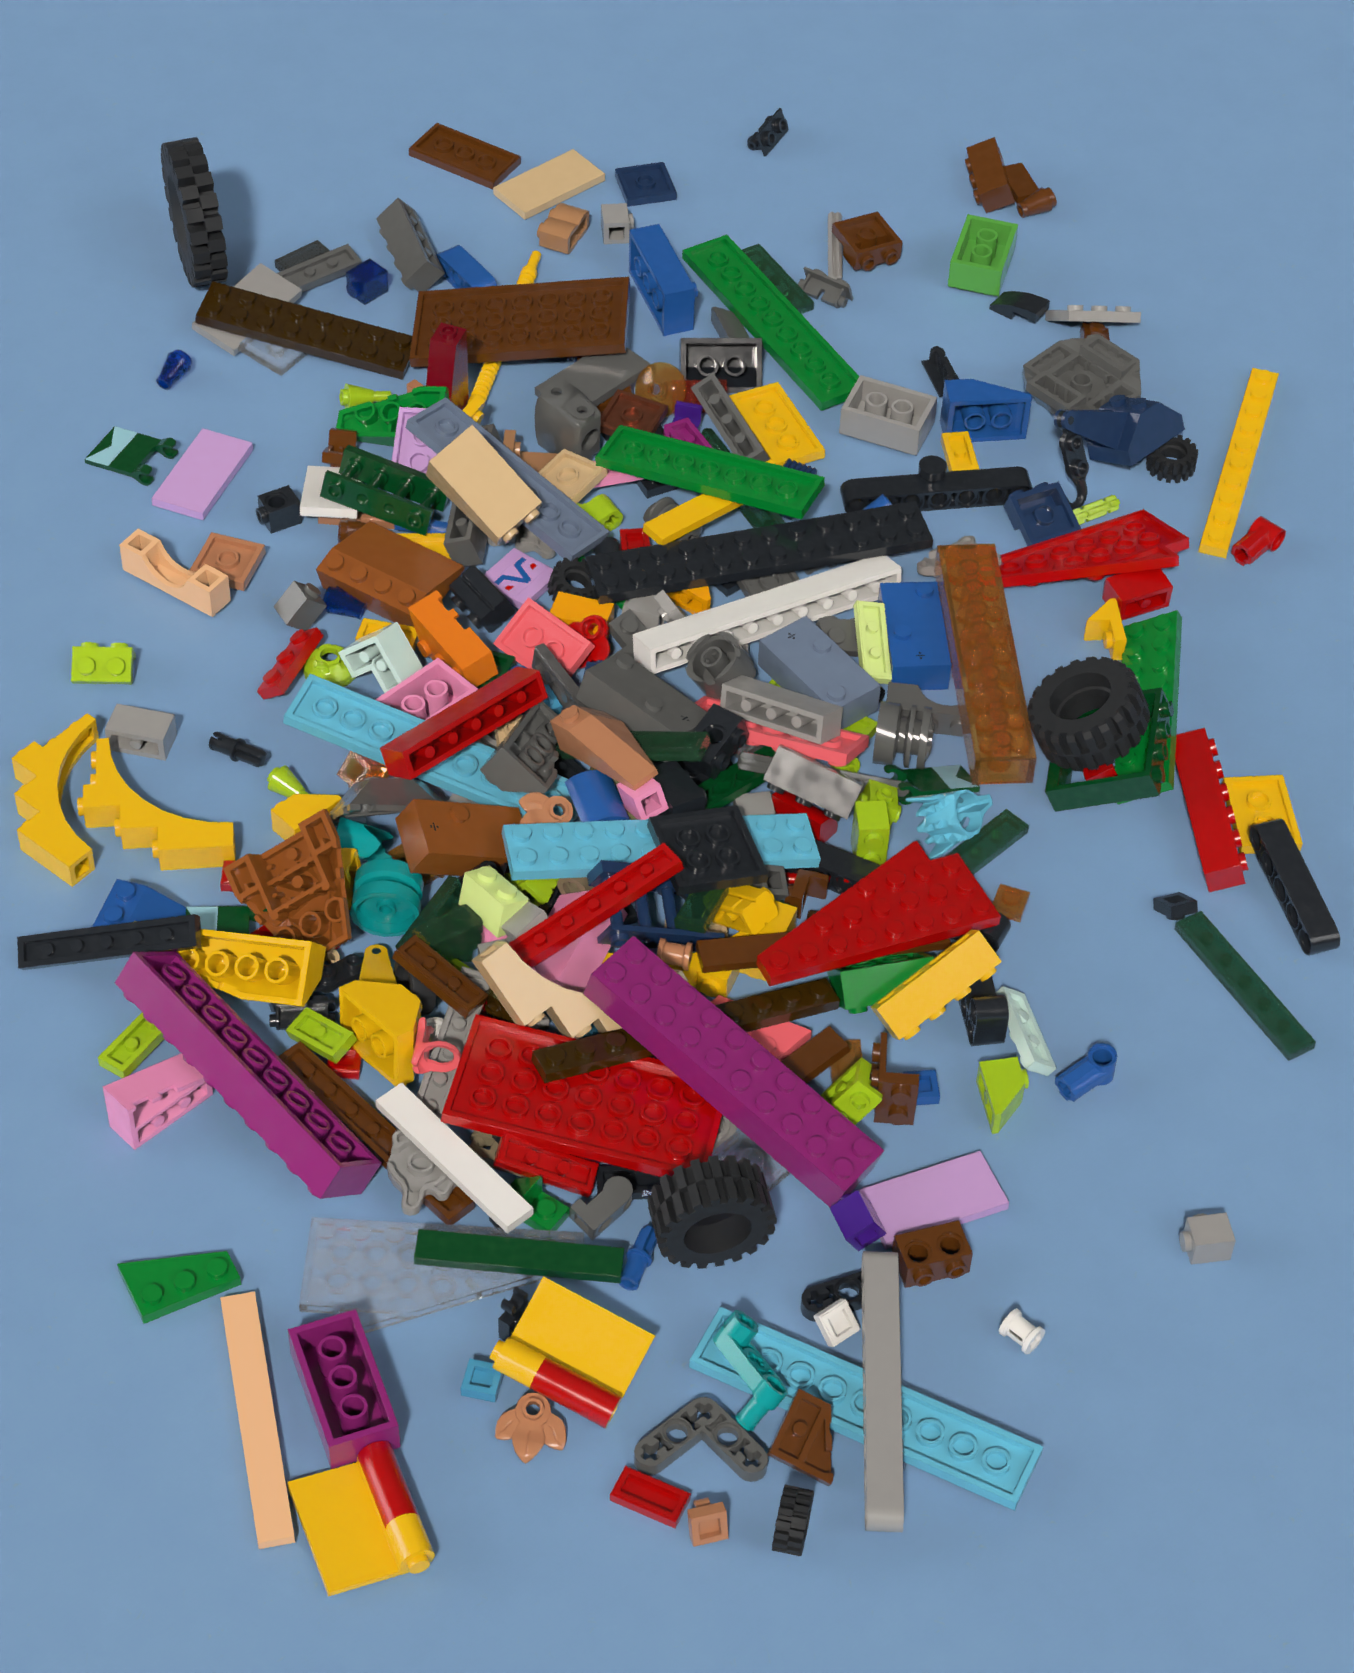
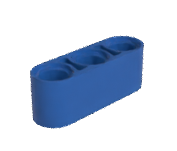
[436,245,497,289]

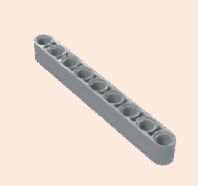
[861,1251,904,1532]

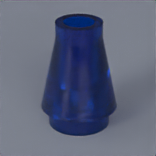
[156,349,192,390]
[323,586,367,620]

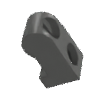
[569,1176,633,1241]

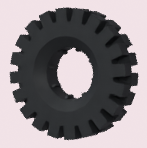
[161,137,228,288]

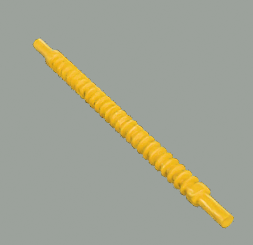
[467,250,541,408]

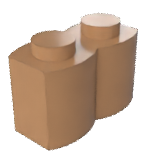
[537,203,589,254]

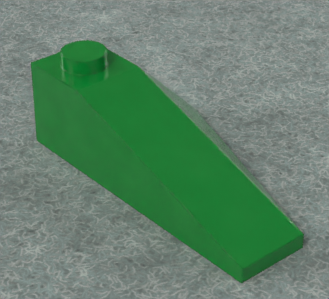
[336,386,450,447]

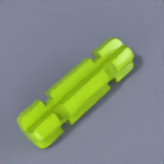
[1073,495,1120,525]

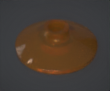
[635,362,687,417]

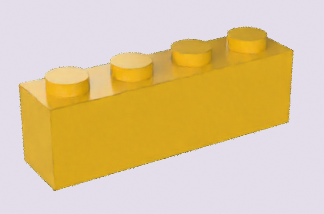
[870,929,1002,1040]

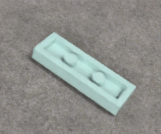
[996,986,1057,1076]

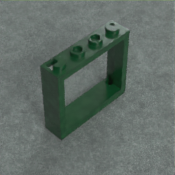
[1045,687,1174,812]

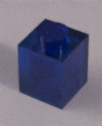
[346,258,388,305]

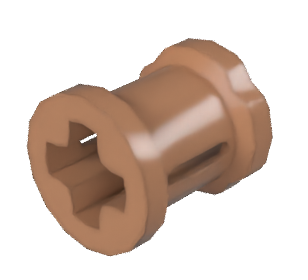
[657,938,693,971]

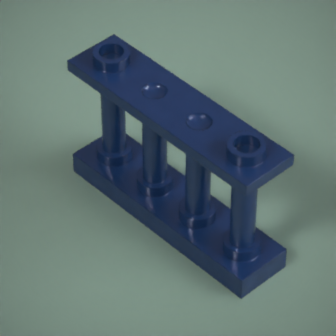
[587,860,725,952]

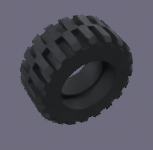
[1027,657,1150,771]

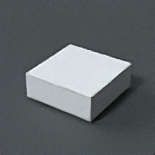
[813,1298,861,1347]

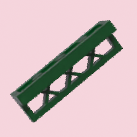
[697,746,776,809]

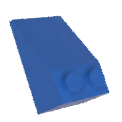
[940,379,1032,442]
[93,879,186,958]

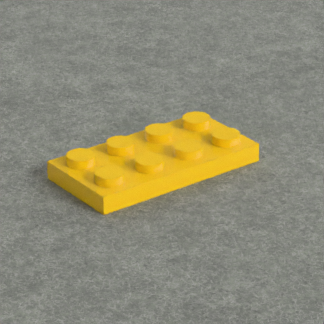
[729,382,825,466]

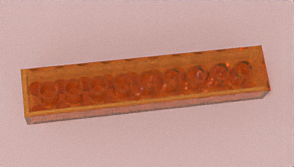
[934,544,1037,785]

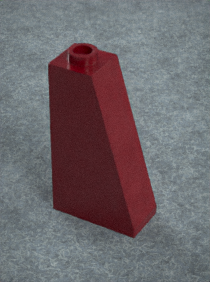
[426,322,469,410]

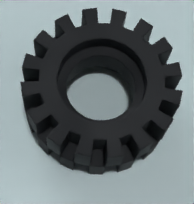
[1146,434,1198,483]
[547,557,597,601]
[772,1485,814,1557]

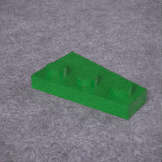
[117,1251,241,1324]

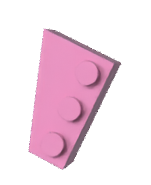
[103,1053,213,1150]

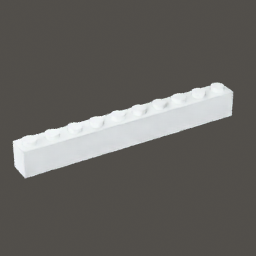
[633,555,901,674]

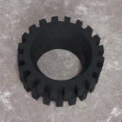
[647,1155,777,1269]

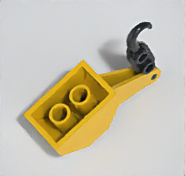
[313,944,422,1087]

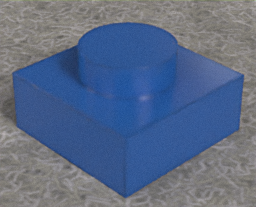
[903,1070,940,1105]

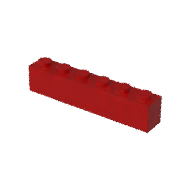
[380,667,548,780]
[1175,728,1249,893]

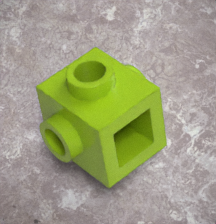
[856,779,901,826]

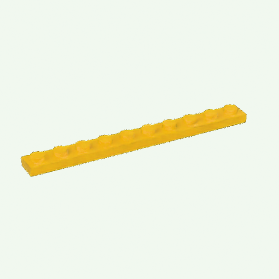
[1198,368,1279,559]

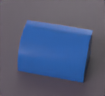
[565,770,630,822]

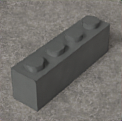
[376,198,445,292]
[691,373,770,462]

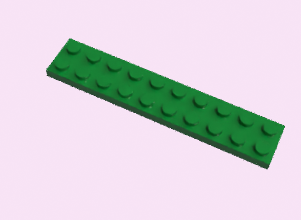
[682,234,859,411]

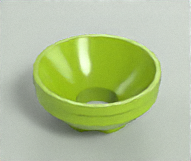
[303,644,355,687]

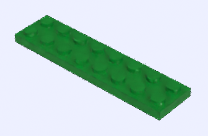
[595,425,825,519]
[1115,610,1182,805]

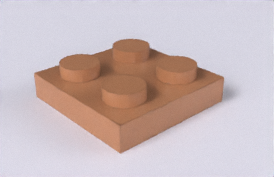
[190,532,266,591]

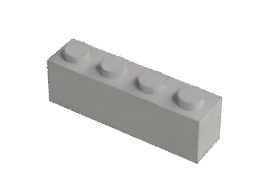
[720,675,843,745]

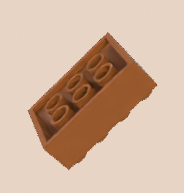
[316,521,465,627]

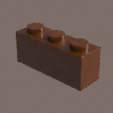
[965,137,1015,213]

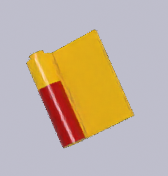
[489,1276,655,1429]
[287,1441,435,1597]

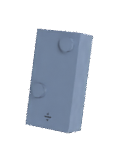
[758,616,881,729]

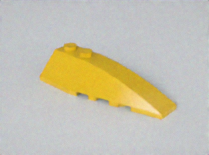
[134,921,326,1007]

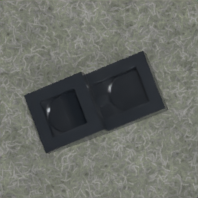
[989,291,1050,322]

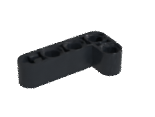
[950,942,1009,1047]

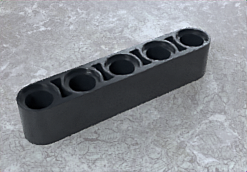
[1249,818,1340,956]

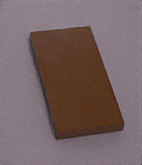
[409,123,521,190]

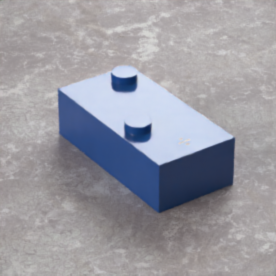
[629,224,698,336]
[878,581,952,690]

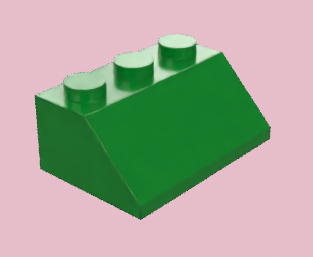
[827,952,934,1014]

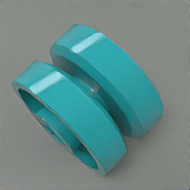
[350,858,424,937]

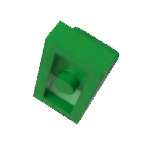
[510,1176,570,1238]

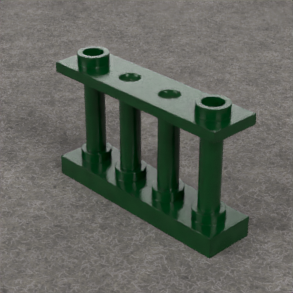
[320,445,449,536]

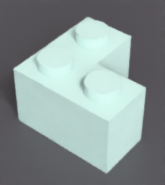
[338,622,423,693]

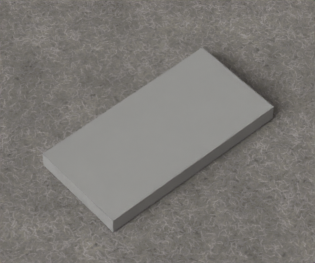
[192,263,302,356]

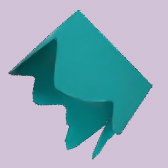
[336,817,394,862]

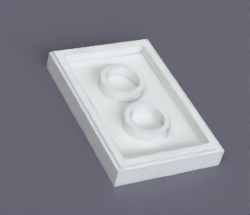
[300,466,363,519]

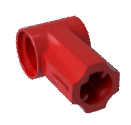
[1231,516,1286,566]

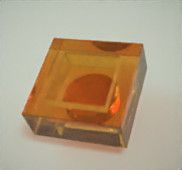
[993,884,1030,922]

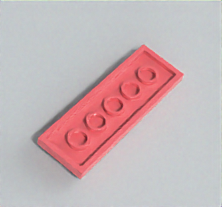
[695,696,869,767]

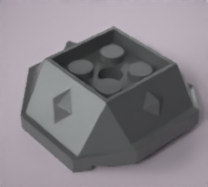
[1022,334,1141,415]

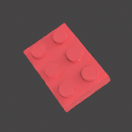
[493,597,595,677]

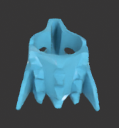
[905,790,993,860]

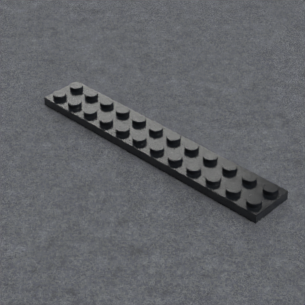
[585,501,933,604]

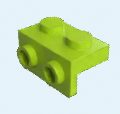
[71,642,136,685]

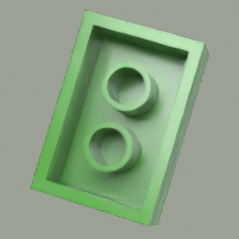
[948,214,1018,297]

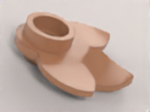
[518,792,573,824]
[495,1393,566,1464]

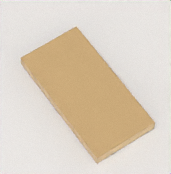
[493,149,605,220]

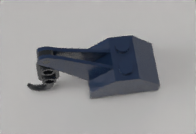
[1054,395,1185,510]

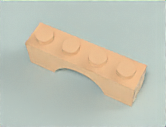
[119,528,231,617]

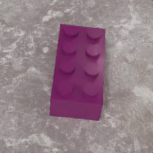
[288,1309,400,1469]

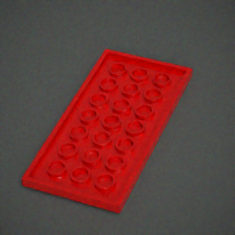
[441,1014,722,1177]

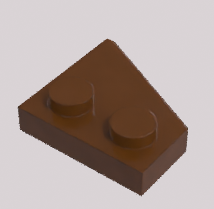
[767,1388,833,1486]

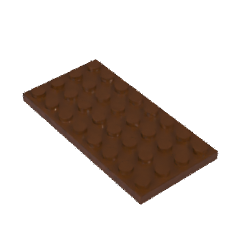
[409,276,630,367]

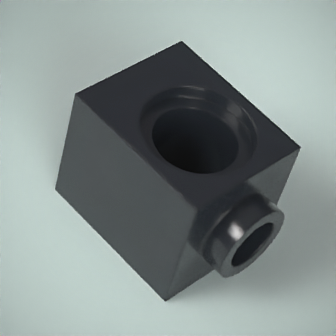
[255,485,302,534]

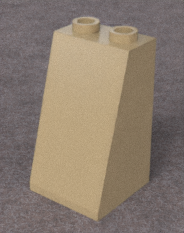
[426,425,542,545]

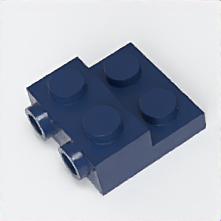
[1003,481,1081,546]

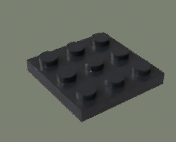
[647,805,769,896]

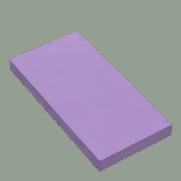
[152,428,253,520]
[859,1151,1009,1249]

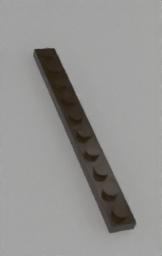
[531,978,840,1083]

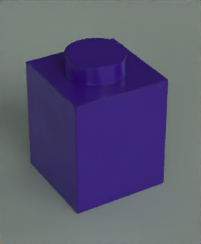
[829,1190,887,1252]

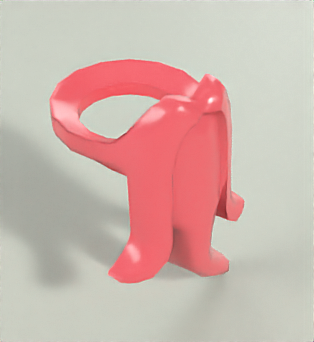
[411,1017,461,1074]

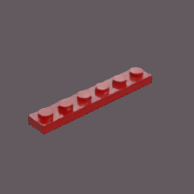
[508,843,684,968]

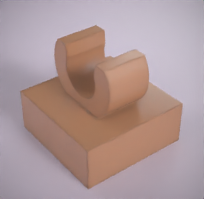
[687,1497,729,1547]

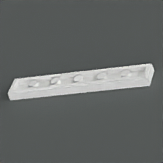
[376,1082,533,1234]

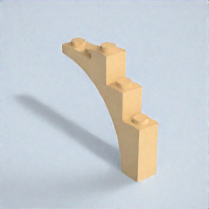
[471,941,688,1038]

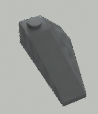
[480,701,559,794]

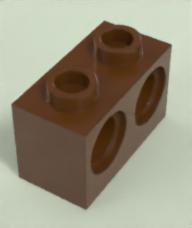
[892,1220,973,1288]

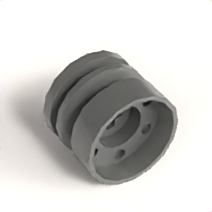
[872,701,934,770]

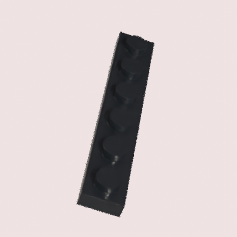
[17,914,202,970]

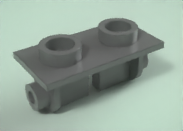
[797,267,853,308]

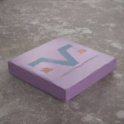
[484,548,553,609]

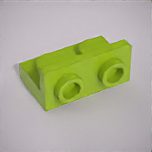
[820,1057,883,1125]

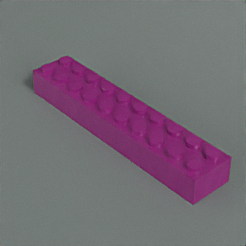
[583,936,885,1207]
[114,951,381,1199]

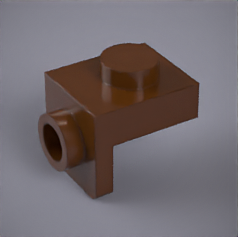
[322,428,358,467]
[784,869,829,919]

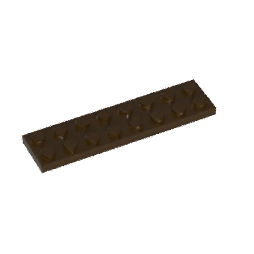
[195,281,412,380]

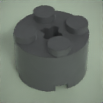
[685,631,756,700]

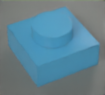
[461,1358,503,1402]

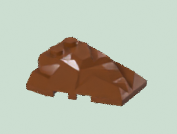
[223,809,352,954]

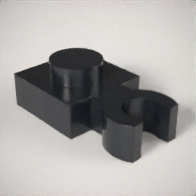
[498,1286,530,1341]

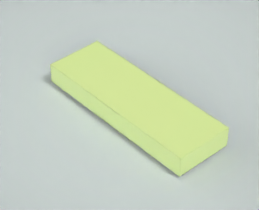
[853,600,892,684]

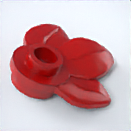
[568,615,610,669]

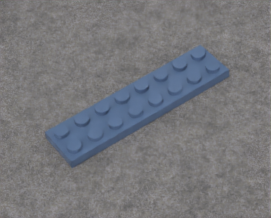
[405,397,610,561]

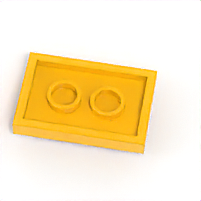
[1222,775,1303,854]

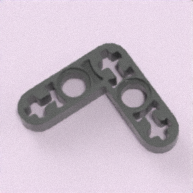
[634,1397,768,1482]

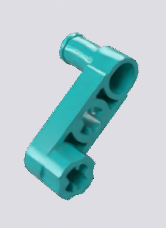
[713,1310,788,1431]

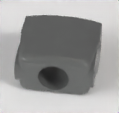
[534,379,601,460]

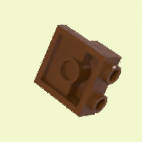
[832,211,903,271]

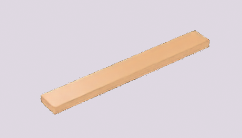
[220,1291,295,1549]

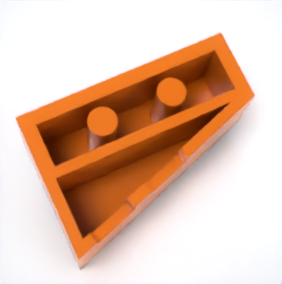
[408,590,498,687]

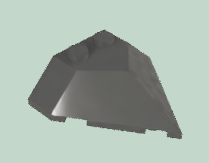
[329,776,443,826]

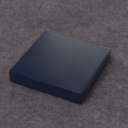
[615,162,677,207]

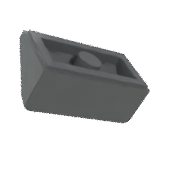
[711,307,750,338]

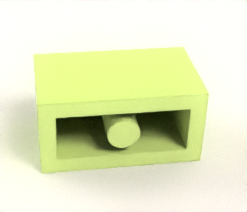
[458,865,529,938]

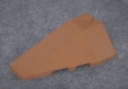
[550,705,658,791]

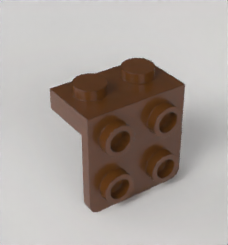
[870,1032,919,1125]

